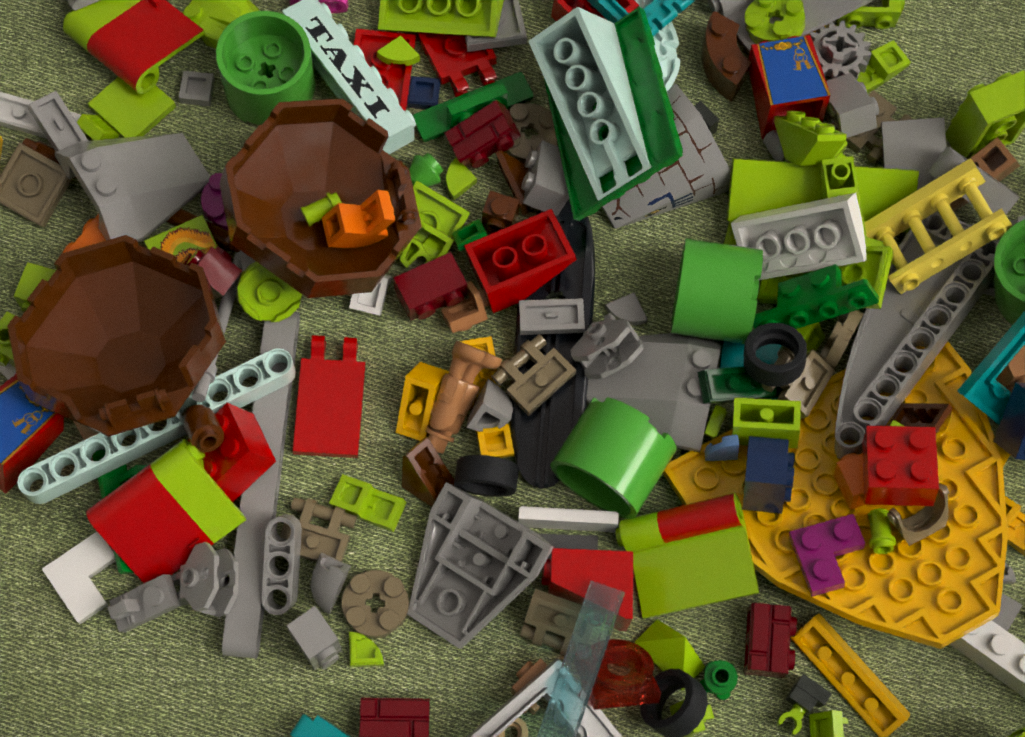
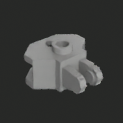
[571,313,644,379]
[171,542,238,617]

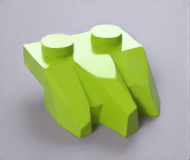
[182,0,259,49]
[400,181,471,268]

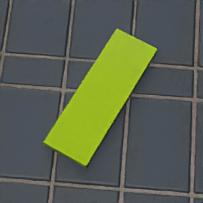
[726,158,919,232]

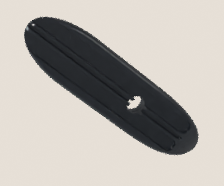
[509,199,595,489]

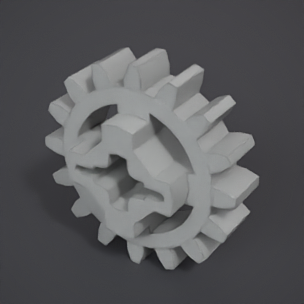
[810,21,871,79]

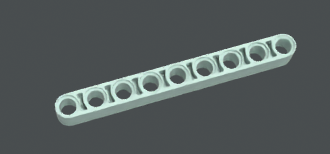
[17,348,296,504]

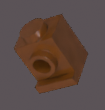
[482,190,520,235]

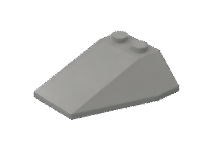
[55,133,210,242]
[586,333,721,453]
[407,482,554,649]

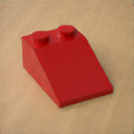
[464,209,577,314]

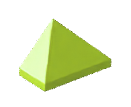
[634,619,705,691]

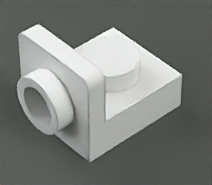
[349,275,392,316]

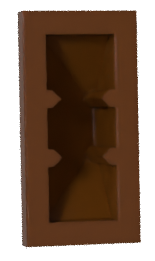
[495,150,531,216]
[887,403,953,433]
[402,437,456,507]

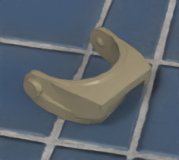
[887,483,949,546]

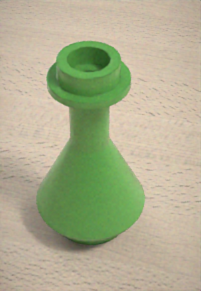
[409,153,443,187]

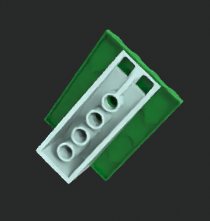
[528,7,683,221]

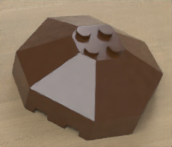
[219,99,422,298]
[7,235,226,437]

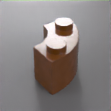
[701,11,752,102]

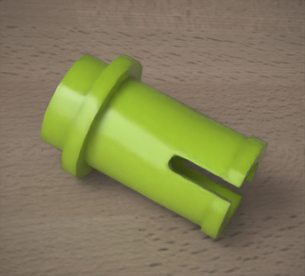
[300,192,342,227]
[868,508,896,554]

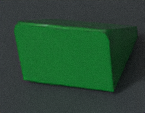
[452,219,488,252]

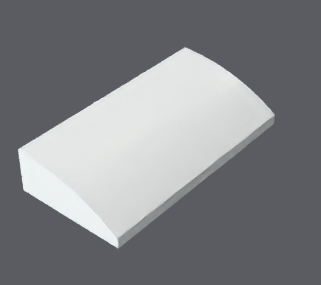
[731,193,867,280]

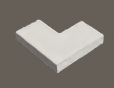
[42,532,116,624]

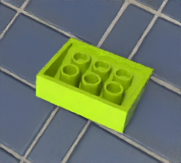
[378,0,504,38]

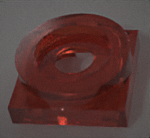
[575,639,661,710]

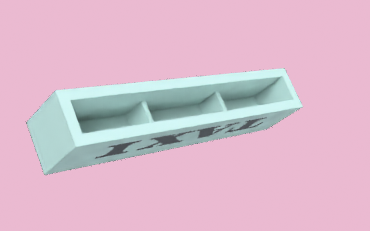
[282,0,416,154]

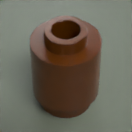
[183,405,224,452]

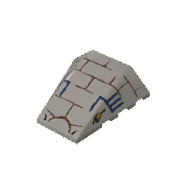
[602,84,730,229]

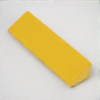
[791,613,911,737]

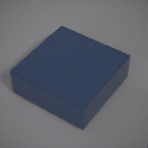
[407,76,441,109]

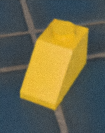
[395,362,449,441]

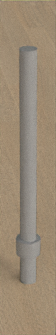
[192,252,243,402]

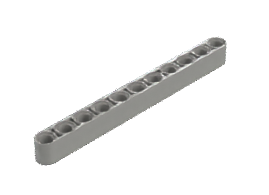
[222,312,300,659]

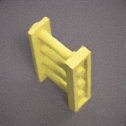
[864,158,1013,294]

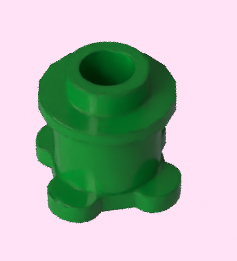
[699,660,738,701]

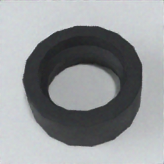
[744,323,807,387]
[454,455,519,497]
[640,669,708,737]

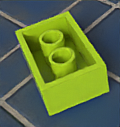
[945,70,1025,159]

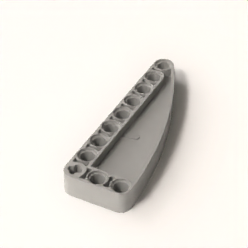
[835,211,999,459]

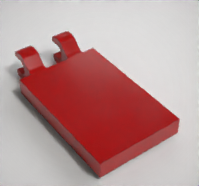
[354,29,416,111]
[414,32,497,97]
[293,335,366,458]

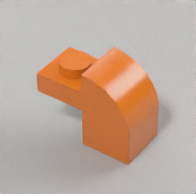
[322,190,395,248]

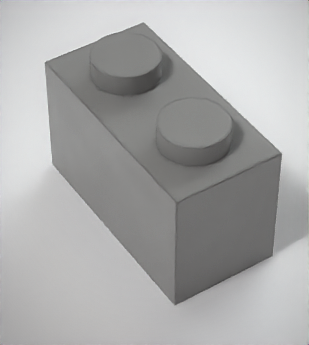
[825,73,879,138]
[521,140,569,217]
[286,606,342,670]

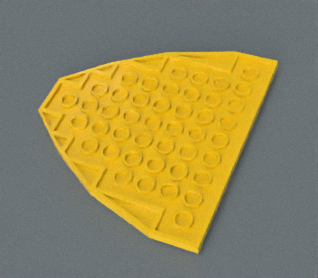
[663,324,1008,649]

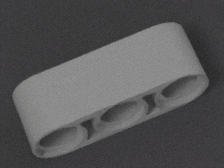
[928,146,1020,215]
[261,514,302,615]

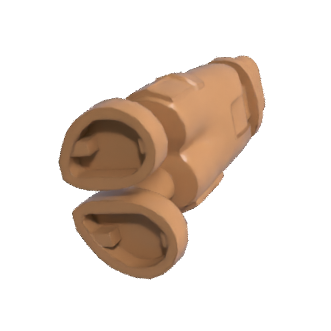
[426,340,503,454]

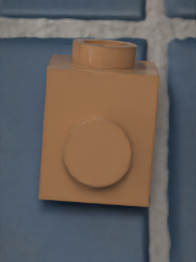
[440,281,489,333]
[510,658,548,715]

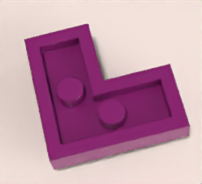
[789,514,865,597]

